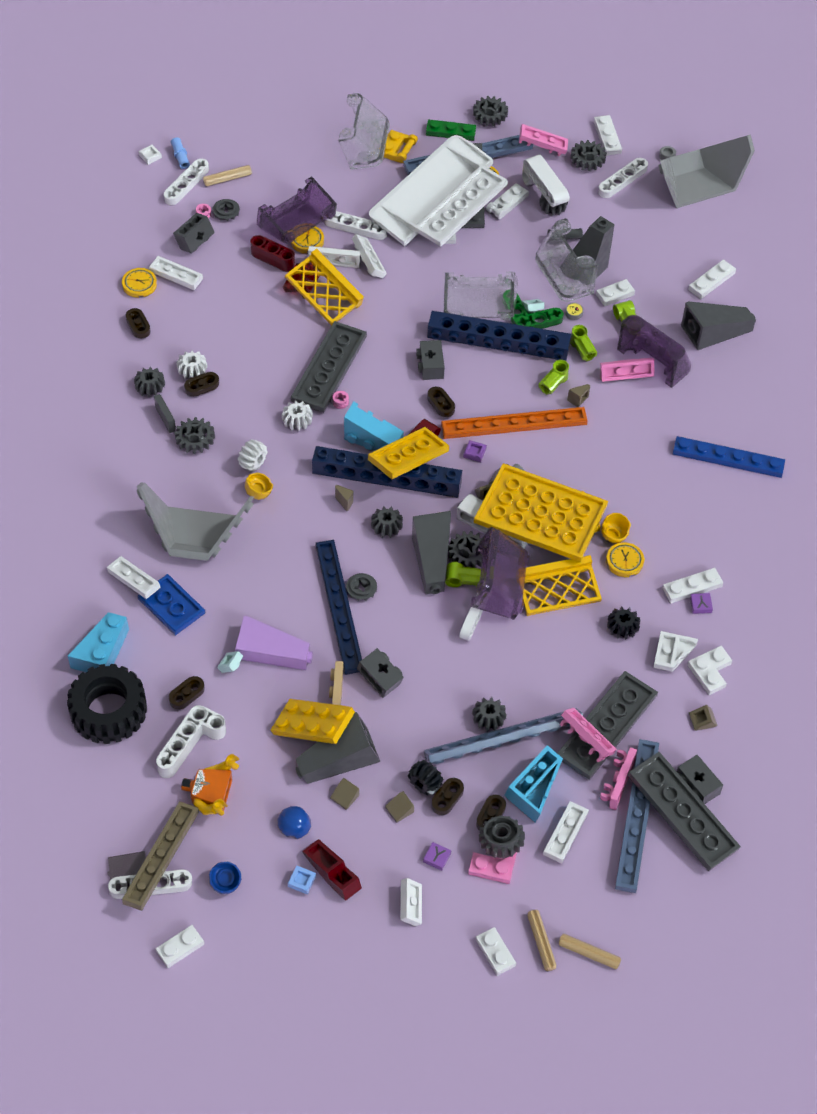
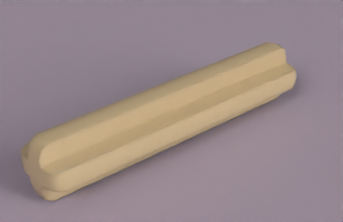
[203,165,252,186]
[527,909,556,971]
[559,934,621,969]

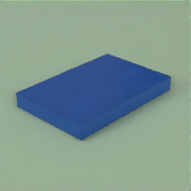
[138,574,205,636]

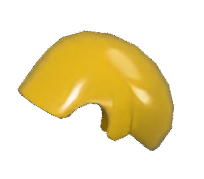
[244,472,273,500]
[601,513,631,543]

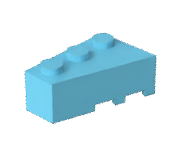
[344,401,404,451]
[68,612,129,672]
[504,745,563,823]

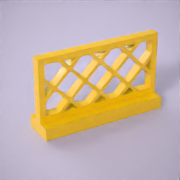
[285,248,364,326]
[514,555,602,616]

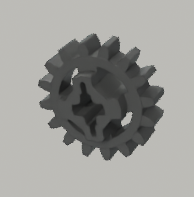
[473,96,508,126]
[570,140,607,171]
[175,417,215,454]
[448,531,490,568]

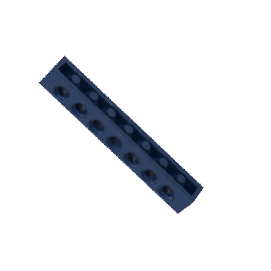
[427,311,571,361]
[312,446,463,498]

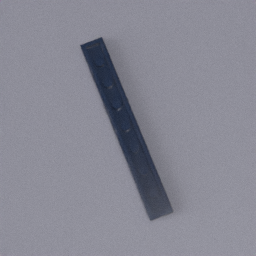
[315,540,362,675]

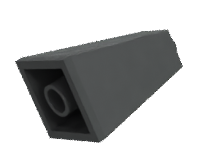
[560,216,615,287]
[681,301,756,350]
[412,511,451,594]
[295,712,381,784]

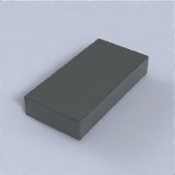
[154,394,176,433]

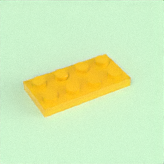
[368,427,449,479]
[271,699,355,744]

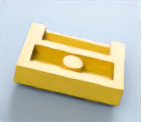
[378,130,418,163]

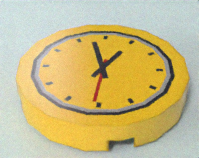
[290,225,324,254]
[122,268,157,298]
[606,542,645,577]

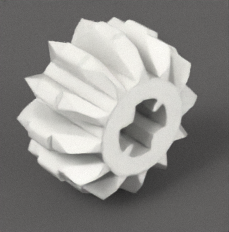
[176,350,207,379]
[282,400,313,431]
[238,439,268,472]

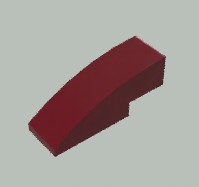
[302,839,362,901]

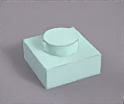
[522,299,544,313]
[217,651,243,673]

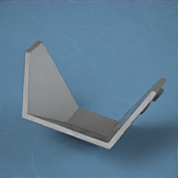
[658,134,755,209]
[137,482,254,561]

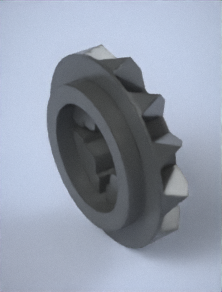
[213,199,240,221]
[346,573,377,601]

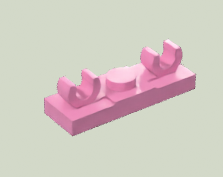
[519,124,568,156]
[600,357,654,382]
[560,708,617,762]
[600,747,637,810]

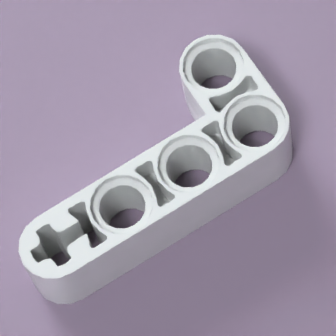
[522,154,570,207]
[156,705,226,778]

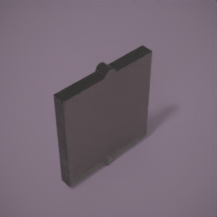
[108,851,146,890]

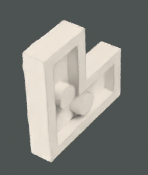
[687,646,732,695]

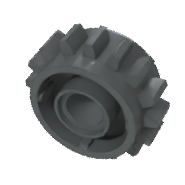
[479,815,525,859]

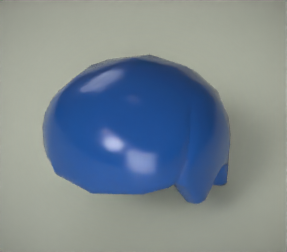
[277,806,311,839]
[209,861,242,894]

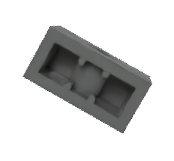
[173,213,215,253]
[416,340,445,380]
[357,648,404,698]
[677,755,723,804]

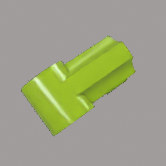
[613,300,642,334]
[570,325,597,362]
[538,360,569,395]
[445,562,484,587]

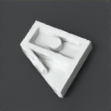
[653,631,698,672]

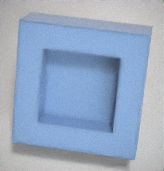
[288,865,316,895]

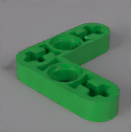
[503,290,564,329]

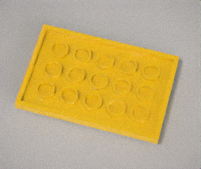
[474,463,608,562]

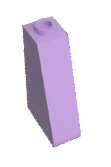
[235,616,313,670]

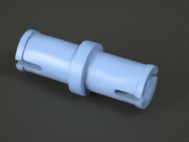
[171,137,190,169]

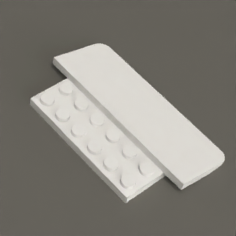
[369,135,508,247]

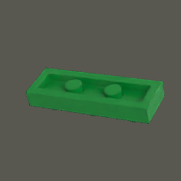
[426,119,476,141]

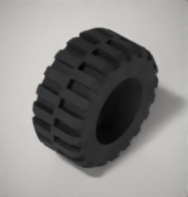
[67,664,147,744]

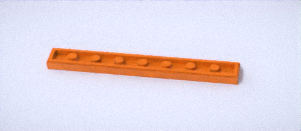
[441,407,588,439]

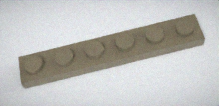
[122,801,199,911]

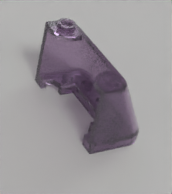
[257,176,337,243]
[617,315,691,388]
[470,527,530,620]

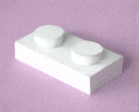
[596,279,635,307]
[400,878,422,926]
[156,925,204,968]
[476,927,516,976]

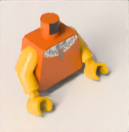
[181,754,239,816]

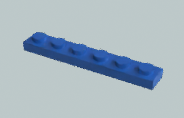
[673,436,785,478]

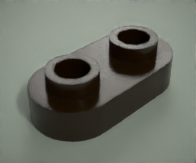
[126,308,151,338]
[184,372,219,397]
[427,386,455,417]
[169,676,205,710]
[432,778,464,815]
[476,794,506,831]

